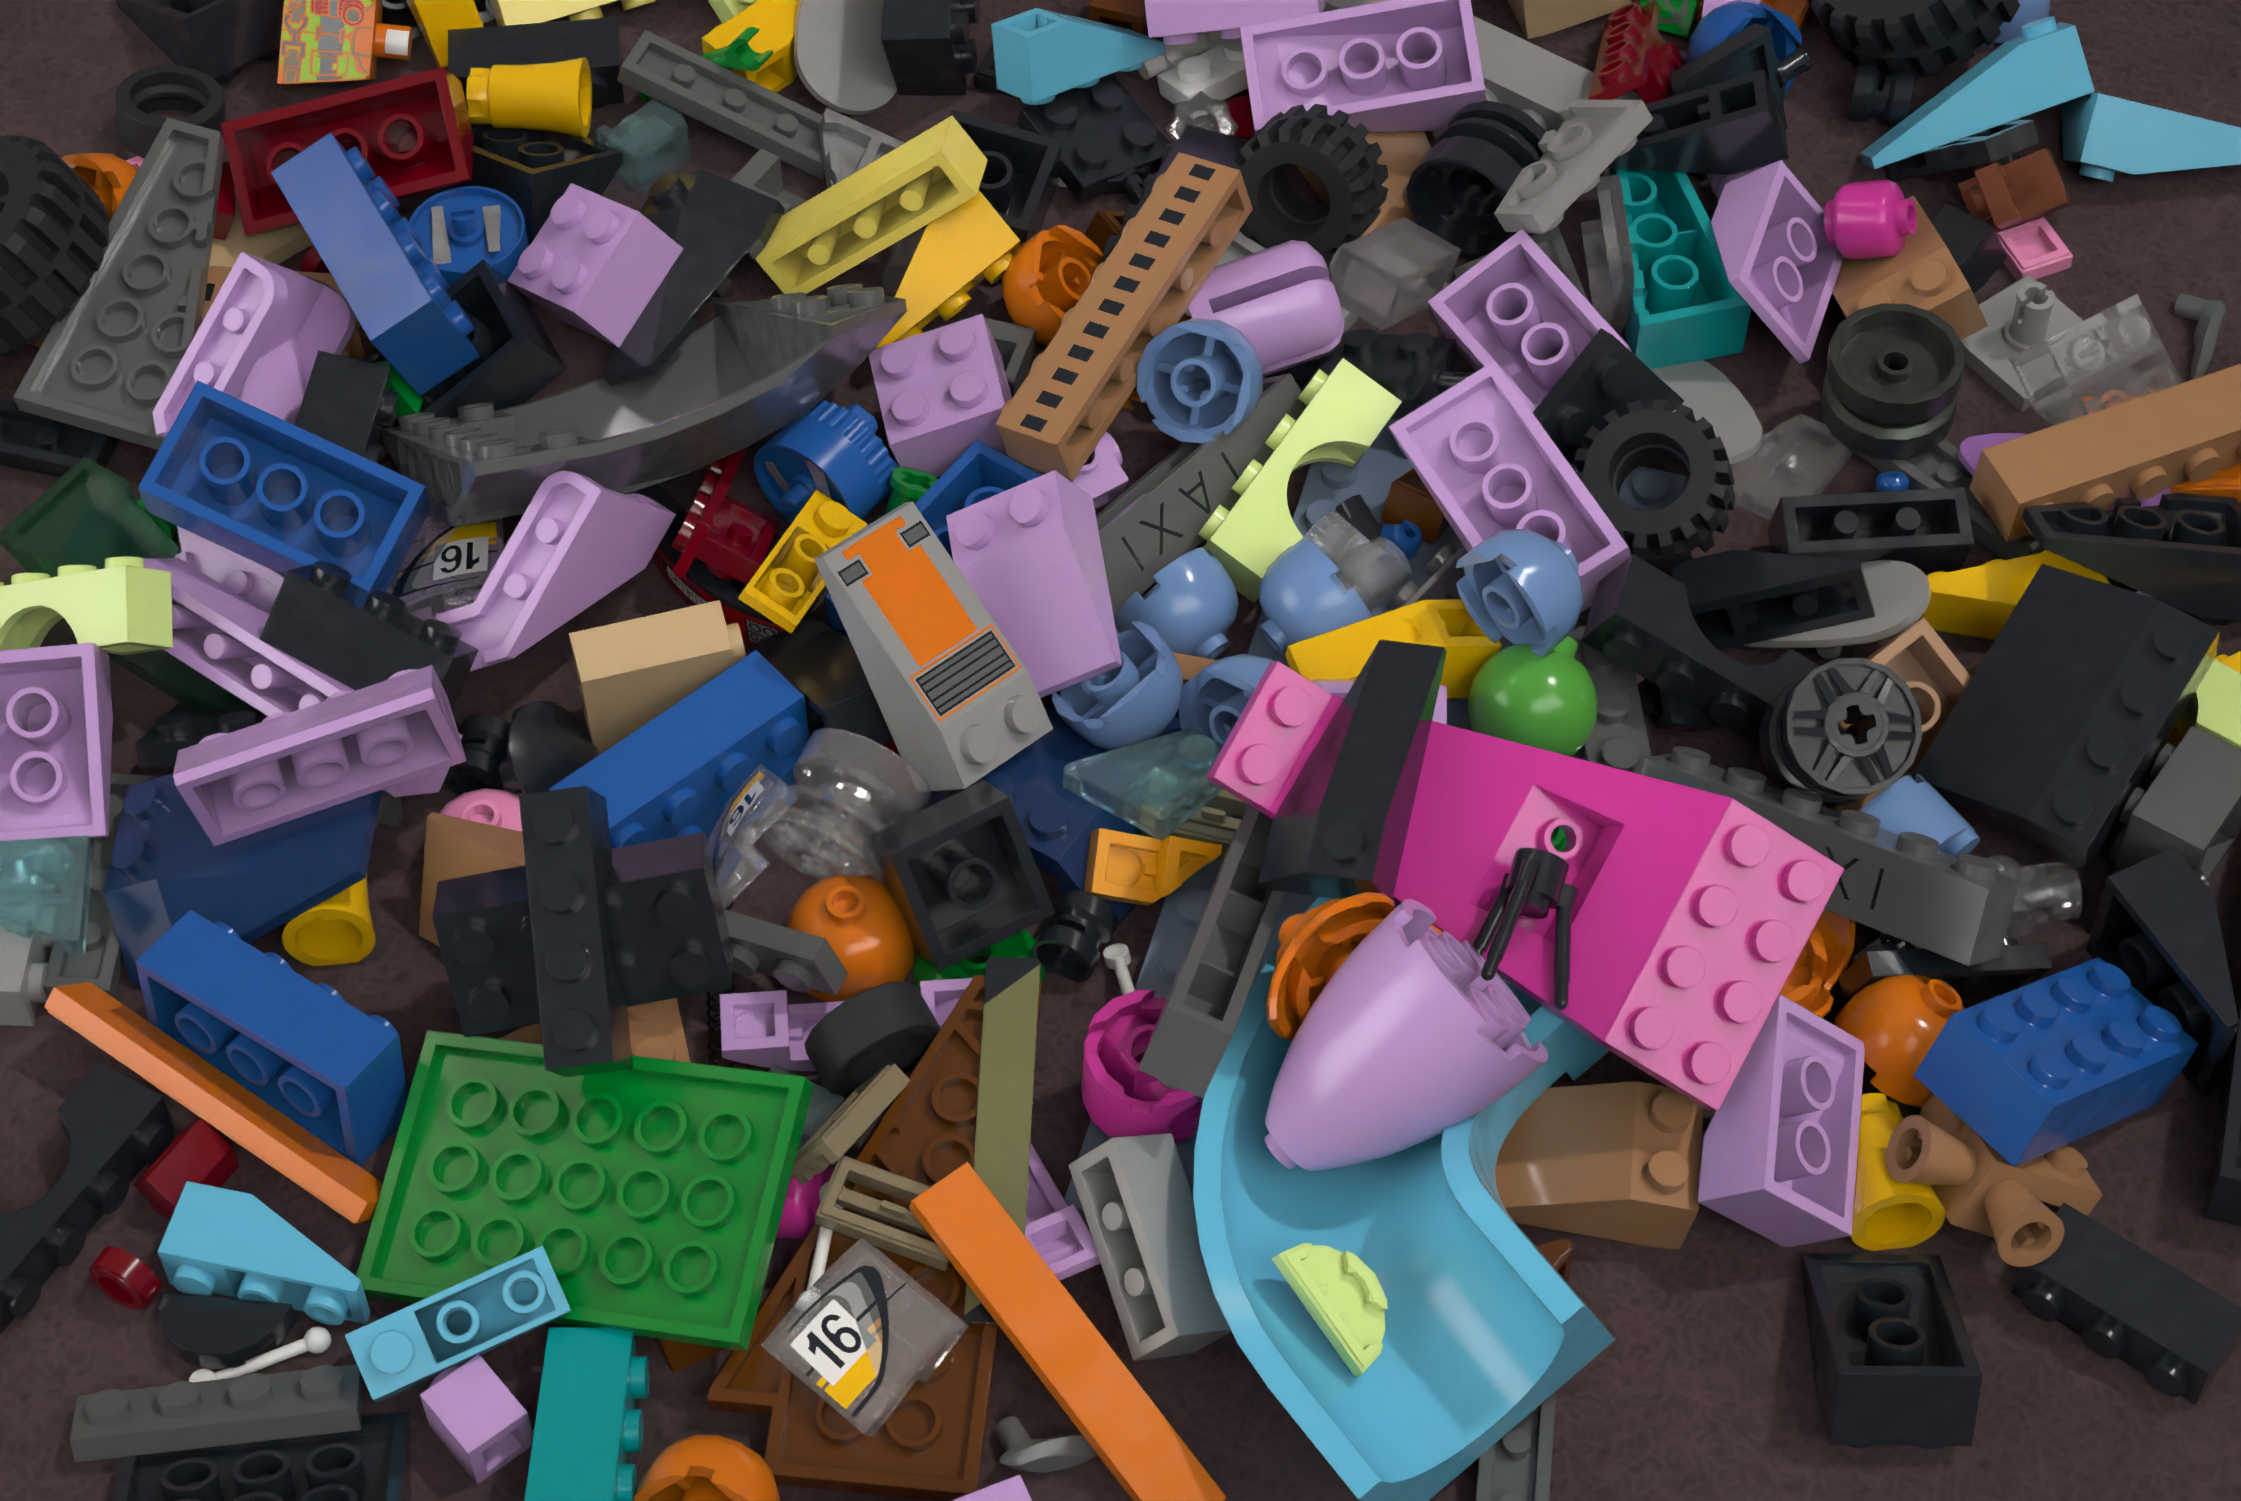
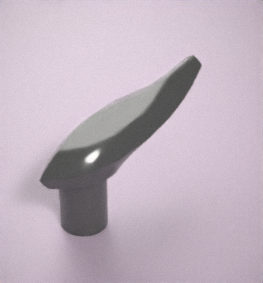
[2174,293,2228,380]
[994,1416,1098,1473]

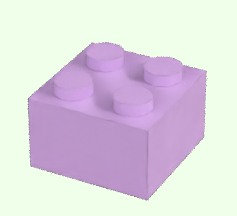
[507,183,683,347]
[868,314,1012,477]

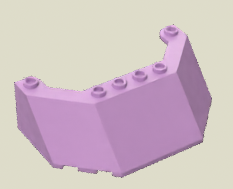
[152,251,676,671]

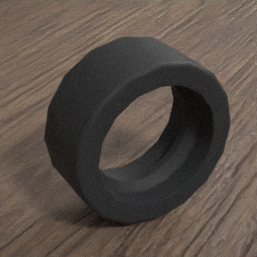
[115,65,225,159]
[804,981,940,1098]

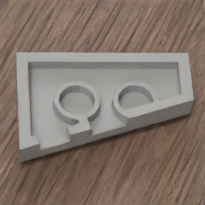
[1494,99,1653,234]

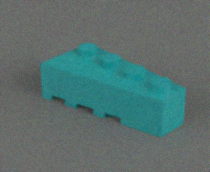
[1605,168,1752,370]
[524,1327,650,1501]

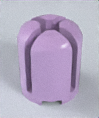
[1188,240,1344,377]

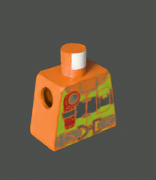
[277,0,413,84]

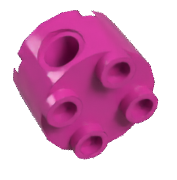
[1081,990,1205,1144]

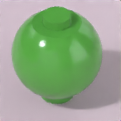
[1468,636,1598,757]

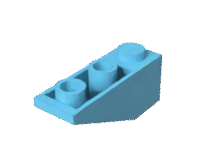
[991,8,1165,105]
[157,1181,371,1325]
[345,1246,571,1403]

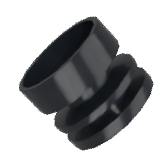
[1406,101,1546,259]
[1759,658,1922,808]

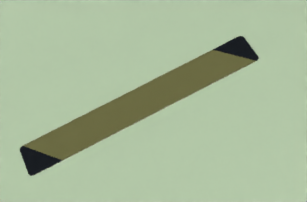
[964,957,1040,1323]

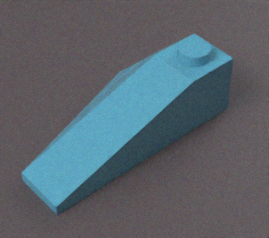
[1860,16,2095,169]
[2061,93,2241,182]

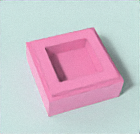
[1996,217,2073,281]

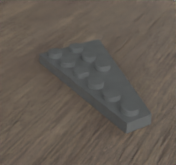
[13,117,225,450]

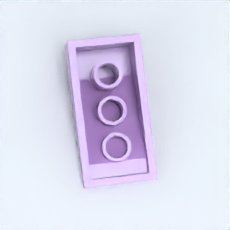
[1240,0,1487,134]
[1389,360,1631,612]

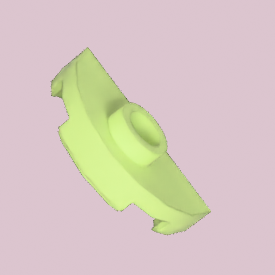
[1271,1243,1388,1377]

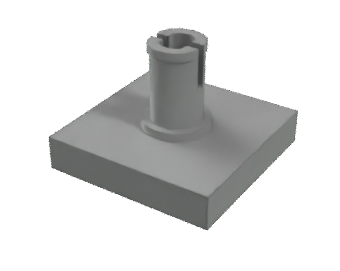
[1961,275,2112,412]

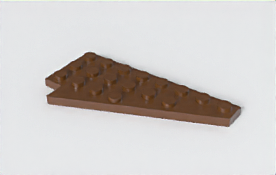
[707,975,1043,1501]

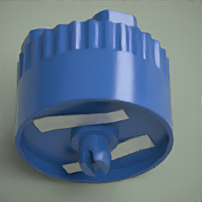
[409,186,529,286]
[754,400,900,523]

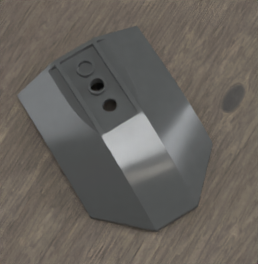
[382,283,907,526]

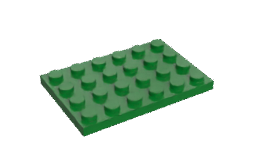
[356,1030,814,1352]

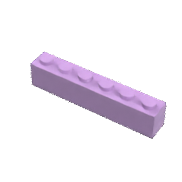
[144,558,463,797]

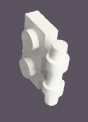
[1138,30,1248,116]

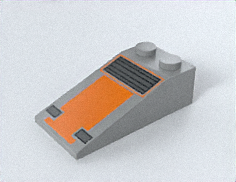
[814,501,1053,792]

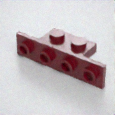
[1588,0,1684,104]
[671,446,779,584]

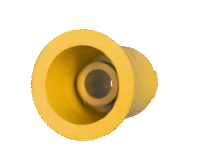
[466,57,592,138]
[282,874,376,966]
[1850,1093,1945,1251]

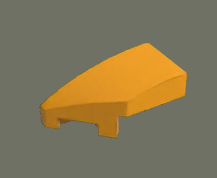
[1084,828,1222,905]

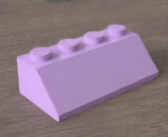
[173,665,467,847]

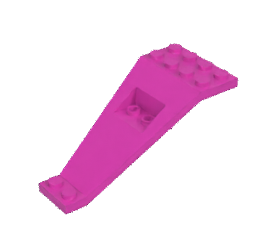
[1206,661,1844,1111]

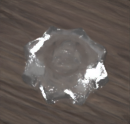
[1165,91,1239,144]

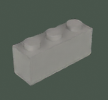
[1068,1133,1232,1361]

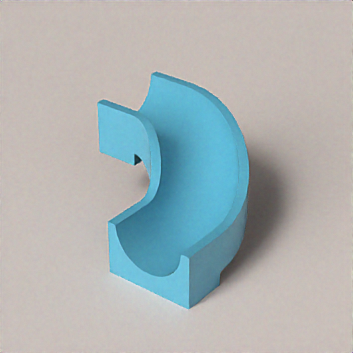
[1193,897,1616,1501]

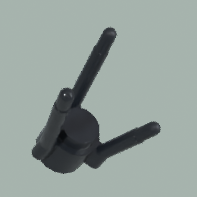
[1473,847,1578,1010]

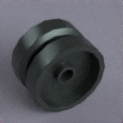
[1821,303,1965,460]

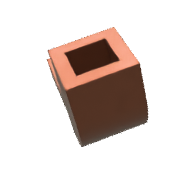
[1958,148,2072,233]

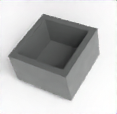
[2108,726,2241,880]

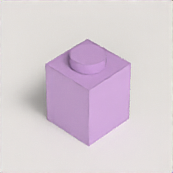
[420,1354,533,1484]

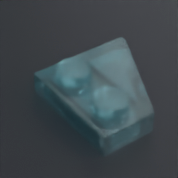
[1063,728,1224,841]
[0,835,94,955]

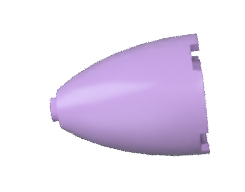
[1264,899,1549,1171]

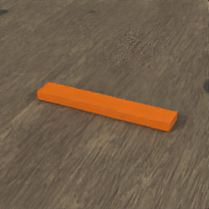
[44,982,383,1224]
[909,1162,1227,1501]

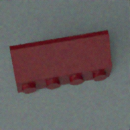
[221,66,473,237]

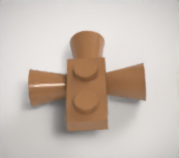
[1886,1094,2103,1267]

